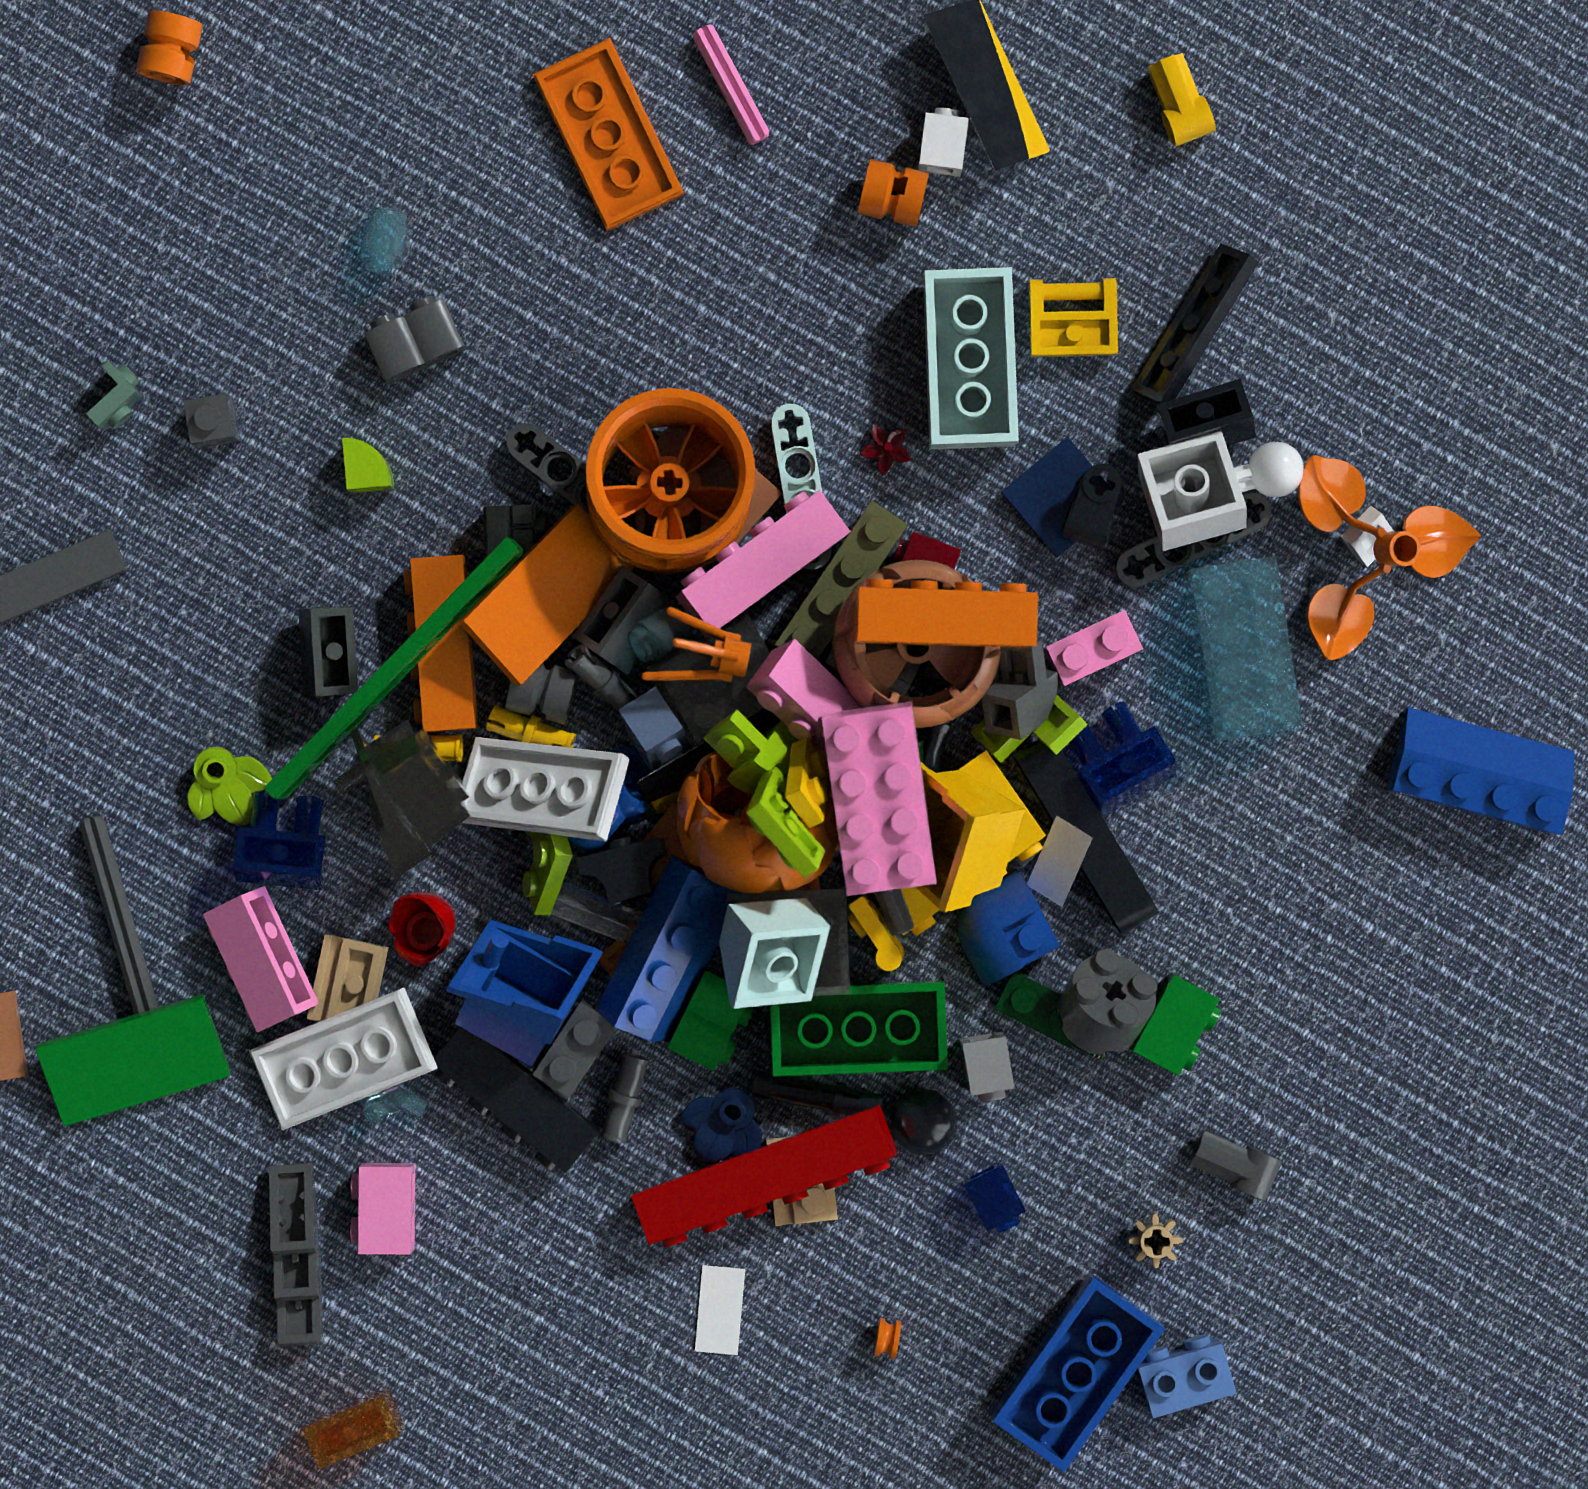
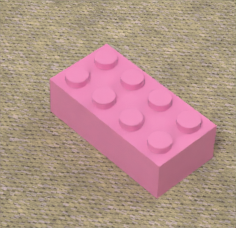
[822,701,937,896]

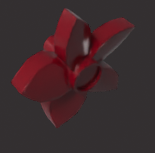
[859,425,911,476]

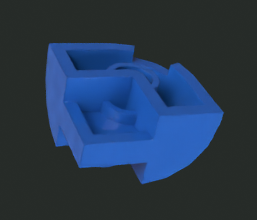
[957,869,1060,987]

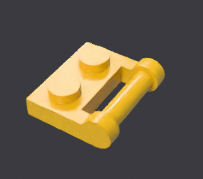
[1029,278,1118,357]
[847,893,904,971]

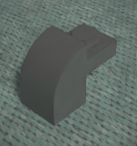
[982,639,1058,740]

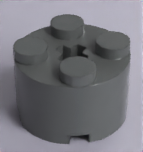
[1056,949,1157,1055]

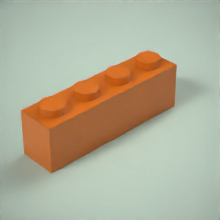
[404,555,479,733]
[854,579,1038,648]

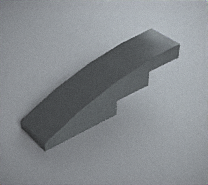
[269,1163,323,1347]

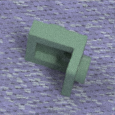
[86,360,143,431]

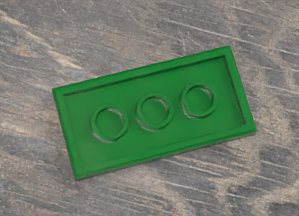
[35,994,231,1127]

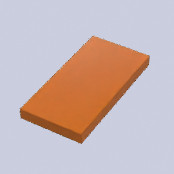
[532,38,684,231]
[458,504,635,686]

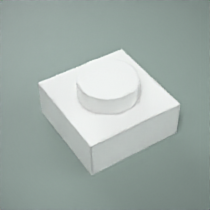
[1341,506,1393,567]

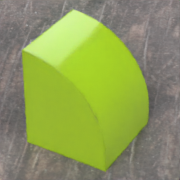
[342,438,395,493]

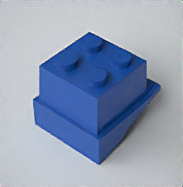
[446,920,603,1066]

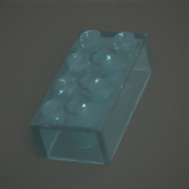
[1185,556,1303,743]

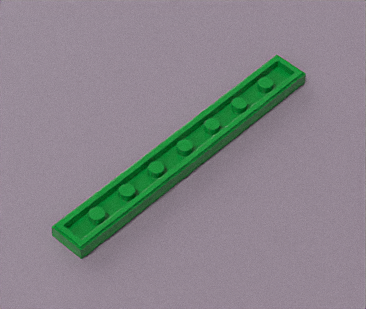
[264,537,525,799]

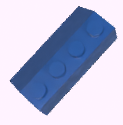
[1385,707,1575,835]
[596,855,743,1042]

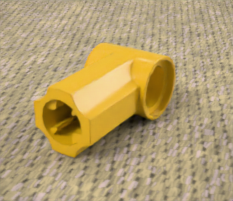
[1147,53,1216,147]

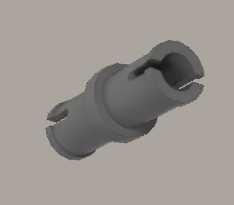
[565,644,641,711]
[600,1052,650,1143]

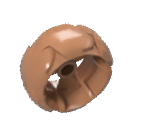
[832,560,1001,728]

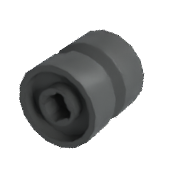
[506,663,578,725]

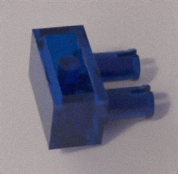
[1069,701,1177,818]
[233,791,327,890]

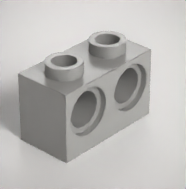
[959,1032,1015,1102]

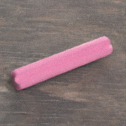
[693,24,769,145]

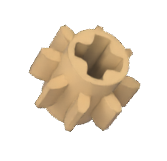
[1127,1212,1183,1268]

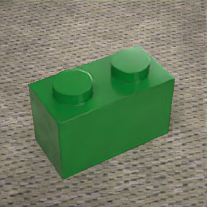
[1129,973,1221,1076]

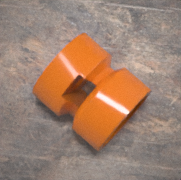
[135,10,203,86]
[858,159,929,227]

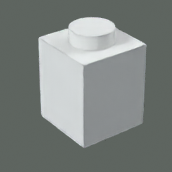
[918,108,969,177]

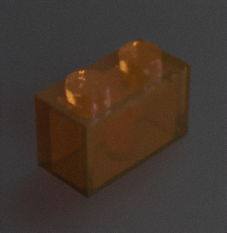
[302,1387,405,1469]

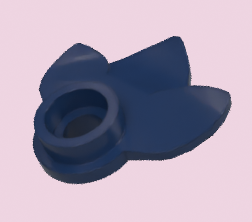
[680,1087,762,1164]

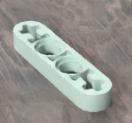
[772,404,832,571]

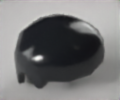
[890,1088,958,1156]

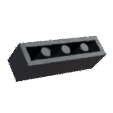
[434,1027,601,1173]

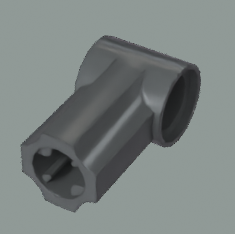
[1189,1130,1283,1201]

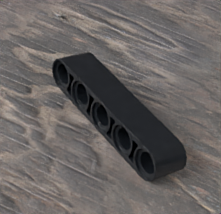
[1012,739,1159,935]

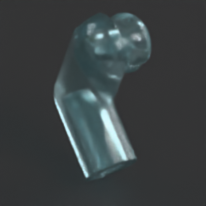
[363,1085,429,1123]

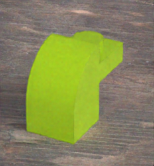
[703,709,799,794]

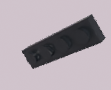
[1131,243,1259,404]

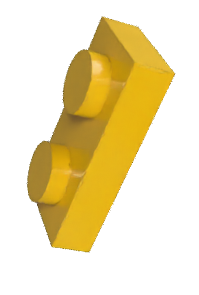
[785,737,830,828]

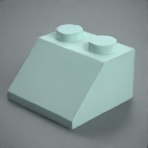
[719,898,830,1008]

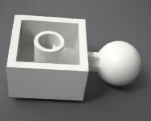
[1137,431,1304,551]

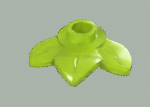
[187,747,272,826]

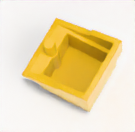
[916,761,1025,912]

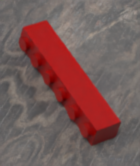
[631,1104,898,1248]

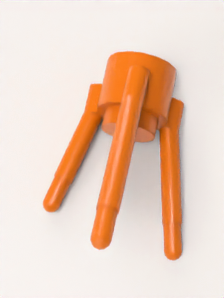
[641,607,751,683]

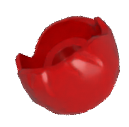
[388,891,455,967]

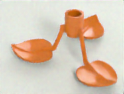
[1298,455,1481,660]

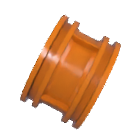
[586,388,755,574]

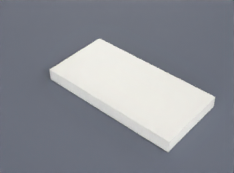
[452,737,630,841]
[249,988,438,1130]

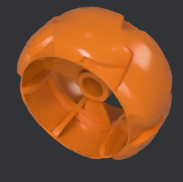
[677,750,840,893]

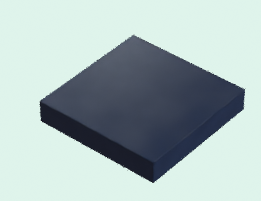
[1001,436,1123,558]

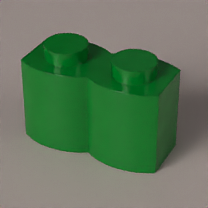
[667,969,755,1071]

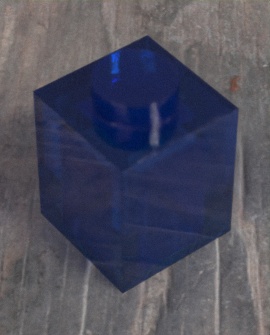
[962,1161,1026,1233]

